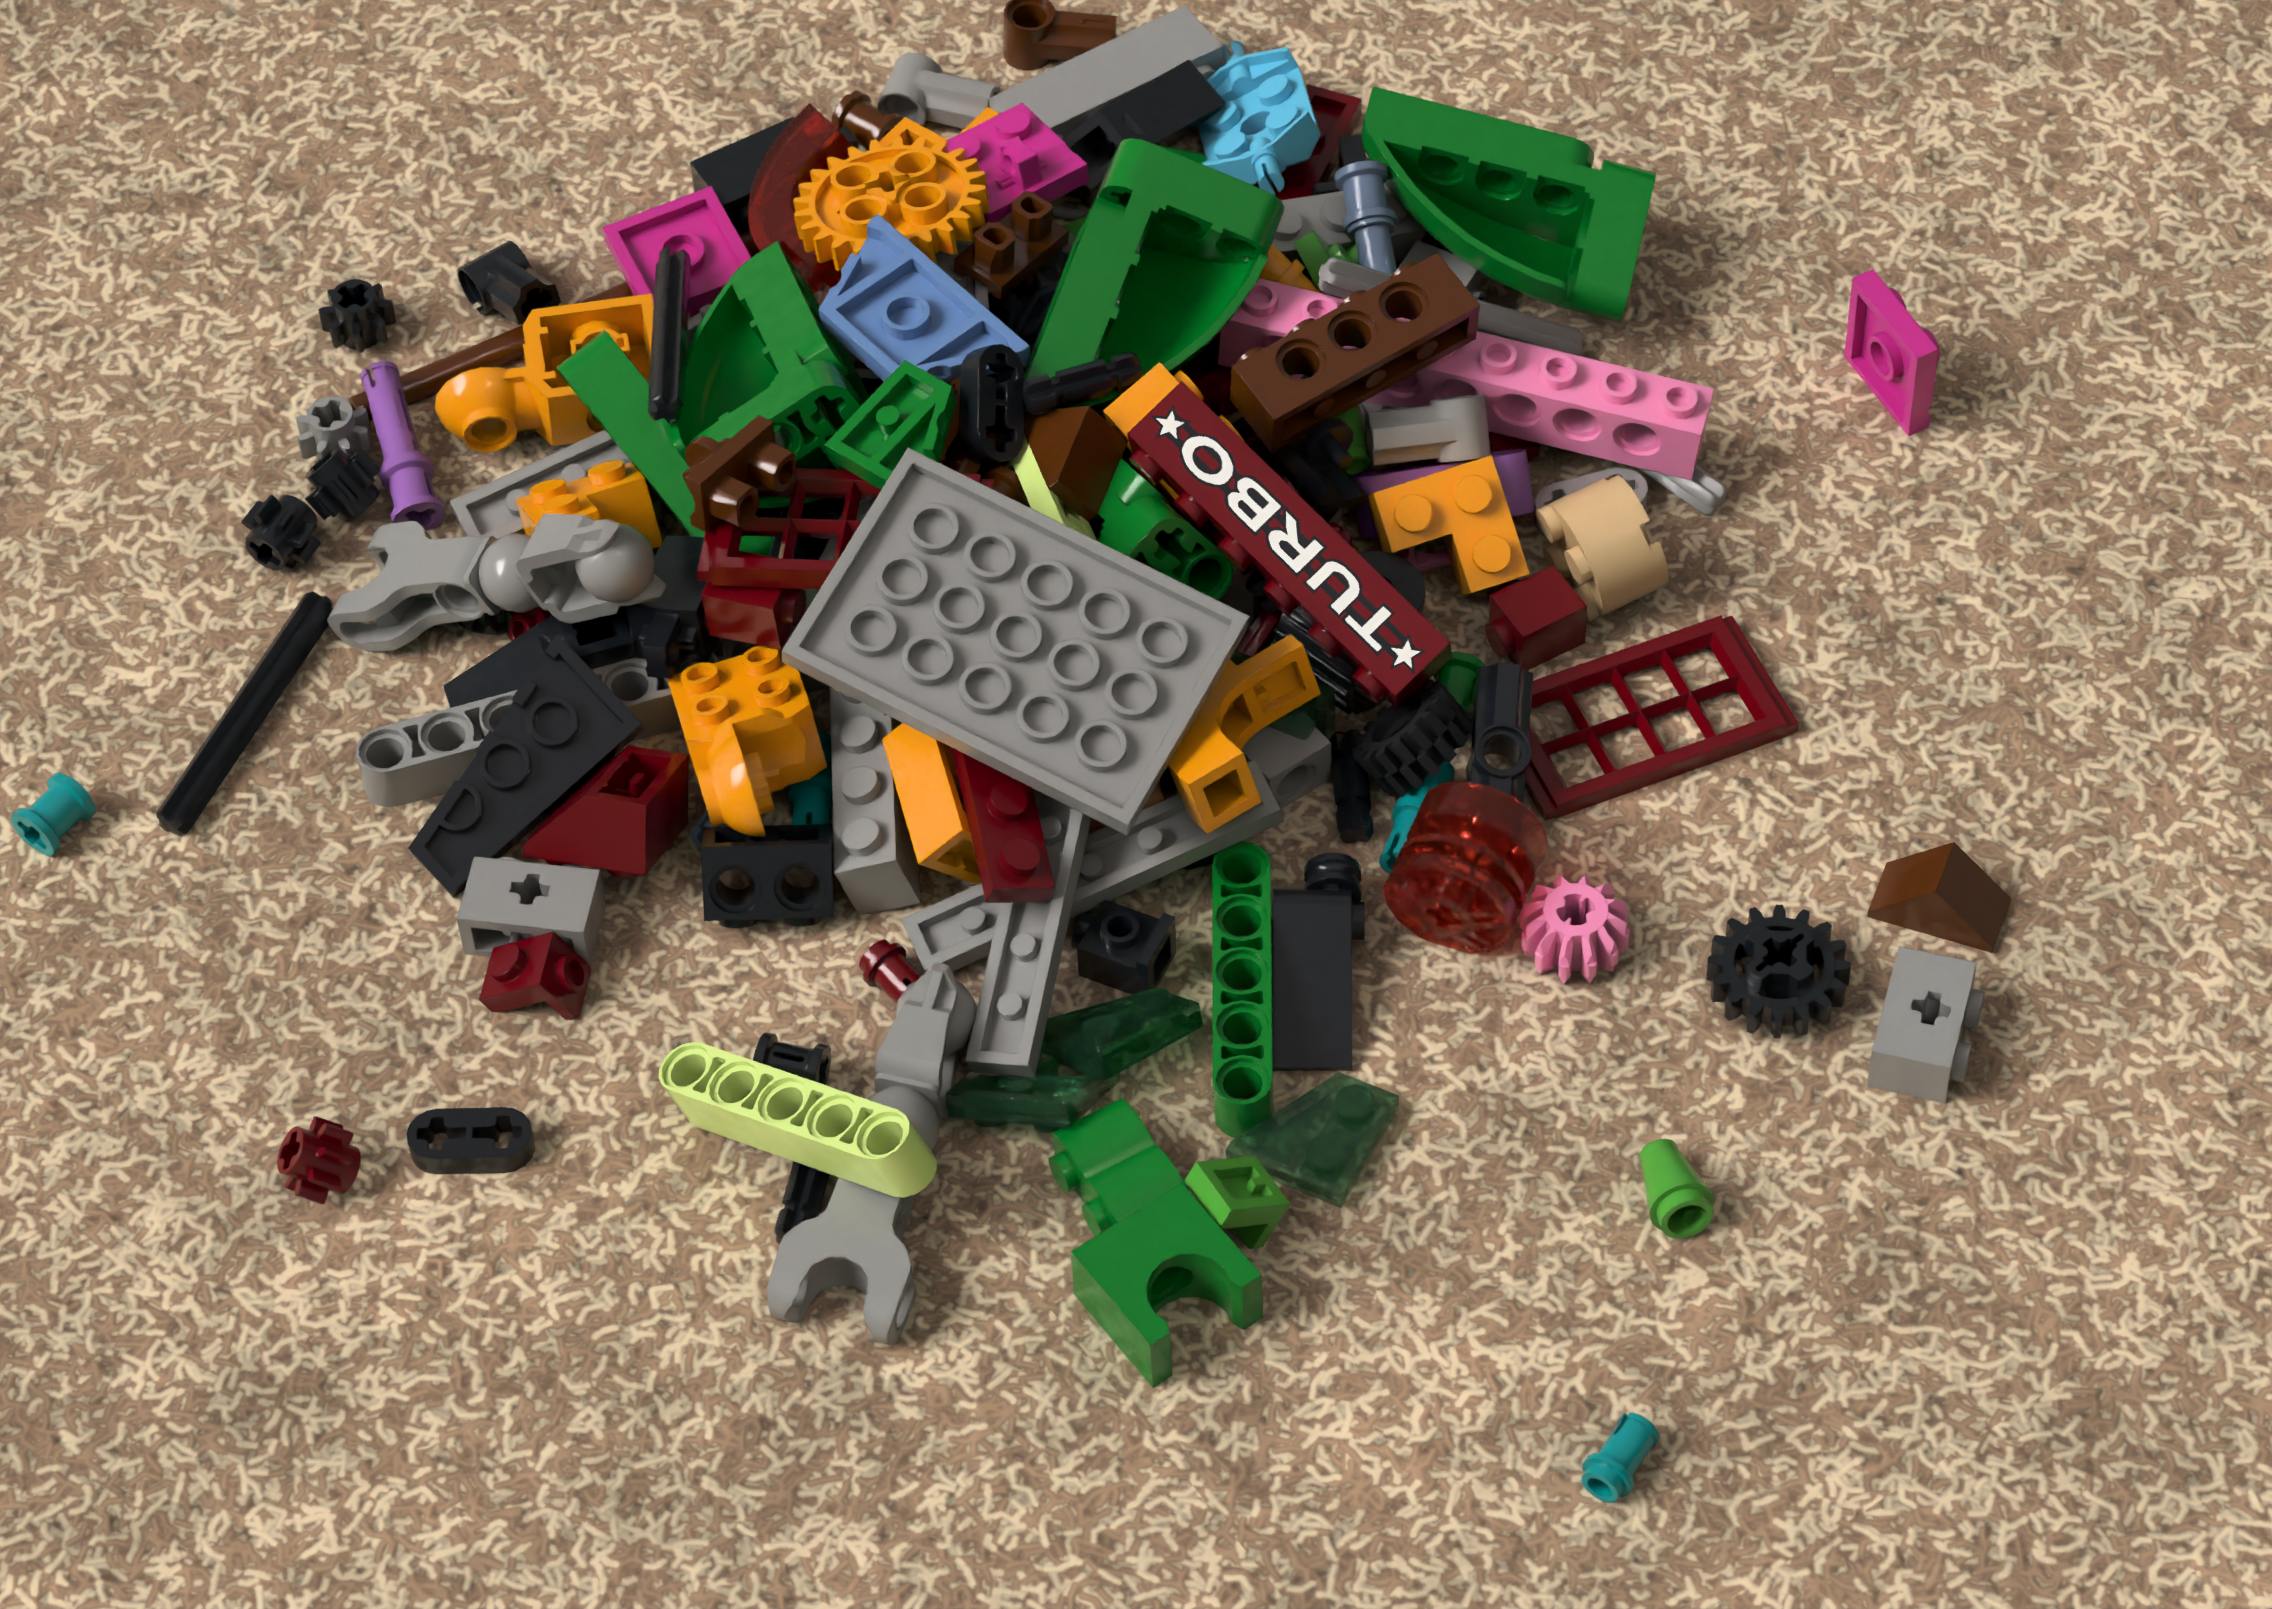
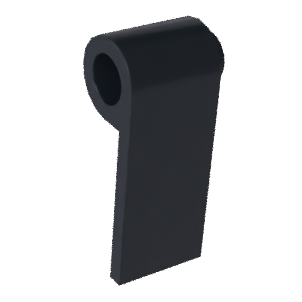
[1273,889,1365,1071]

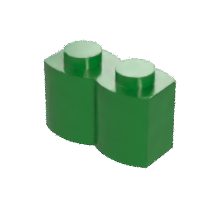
[1048,1098,1189,1236]

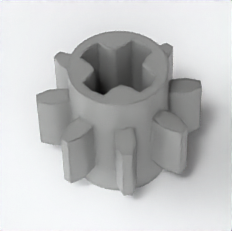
[296,396,372,460]

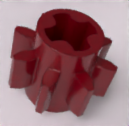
[277,1116,361,1205]

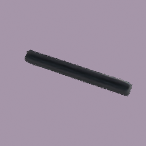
[648,246,691,424]
[156,591,333,836]

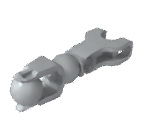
[327,513,667,652]
[767,963,977,1345]

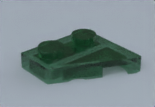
[1039,988,1203,1081]
[946,1056,1120,1133]
[1226,1072,1399,1209]

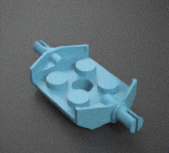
[1198,41,1321,195]

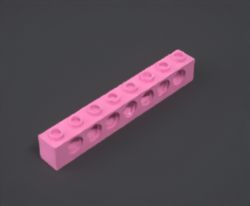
[1218,278,1714,480]

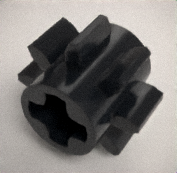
[318,279,396,353]
[305,446,381,522]
[241,495,321,570]

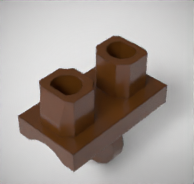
[954,191,1069,300]
[683,415,797,532]

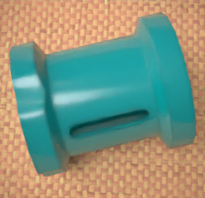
[11,772,97,857]

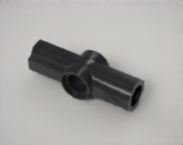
[1463,662,1533,861]

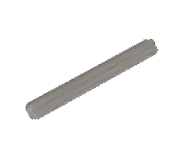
[1318,257,1583,356]

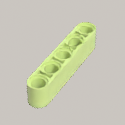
[659,1042,937,1198]

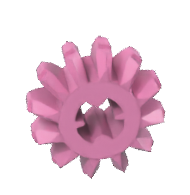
[1520,873,1630,985]

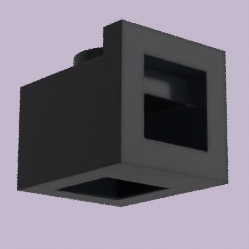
[1071,899,1176,1001]

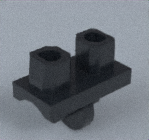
[1261,418,1368,523]

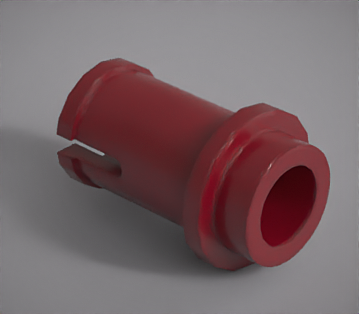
[859,940,922,1003]

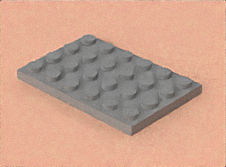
[782,448,1250,835]

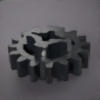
[1706,905,1851,1039]

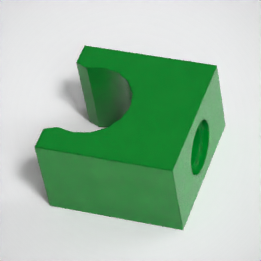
[1071,1183,1263,1388]

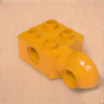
[435,293,654,453]
[667,642,827,837]

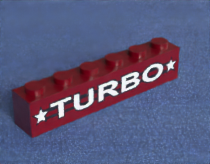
[1127,381,1452,710]

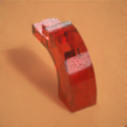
[748,103,854,292]

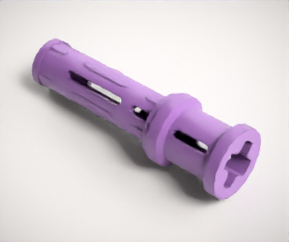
[360,361,446,530]

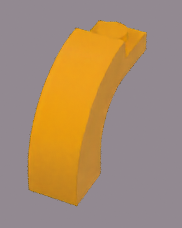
[1168,634,1321,834]

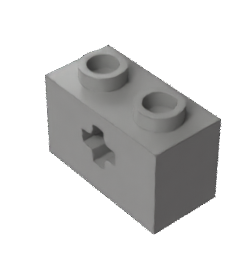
[457,856,606,967]
[1867,946,1985,1104]

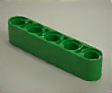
[556,330,773,556]
[1212,841,1273,1139]

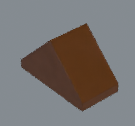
[1024,406,1128,522]
[1867,842,2011,953]

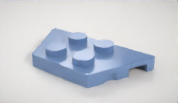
[819,214,1031,384]

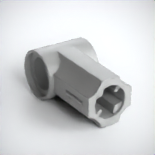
[877,53,1001,129]
[1364,394,1491,465]

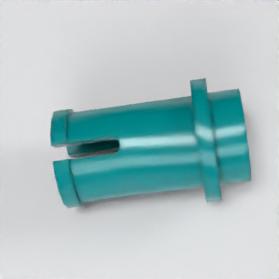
[1581,1412,1660,1503]

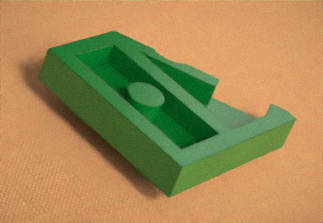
[824,360,957,490]

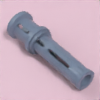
[1334,160,1397,274]

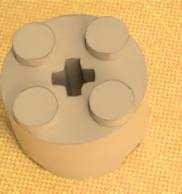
[1536,475,1669,623]

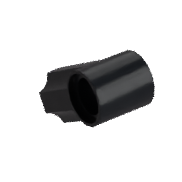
[457,241,561,325]

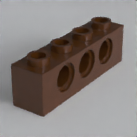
[1230,253,1480,453]

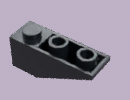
[1062,60,1226,209]
[444,606,636,708]

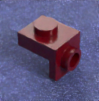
[479,931,591,1020]

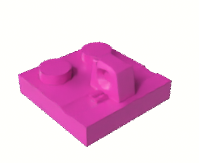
[947,102,1089,224]
[603,186,751,317]
[1844,269,1940,436]

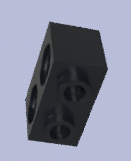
[701,824,835,928]

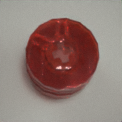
[1383,781,1549,953]

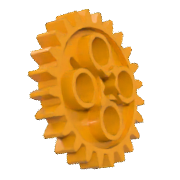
[793,136,990,271]

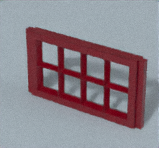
[697,468,994,590]
[1525,615,1799,821]

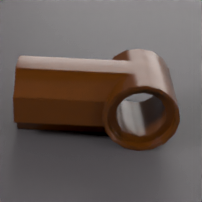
[1003,0,1117,71]

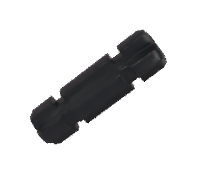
[1022,351,1143,415]
[1329,729,1374,844]
[774,1161,830,1245]

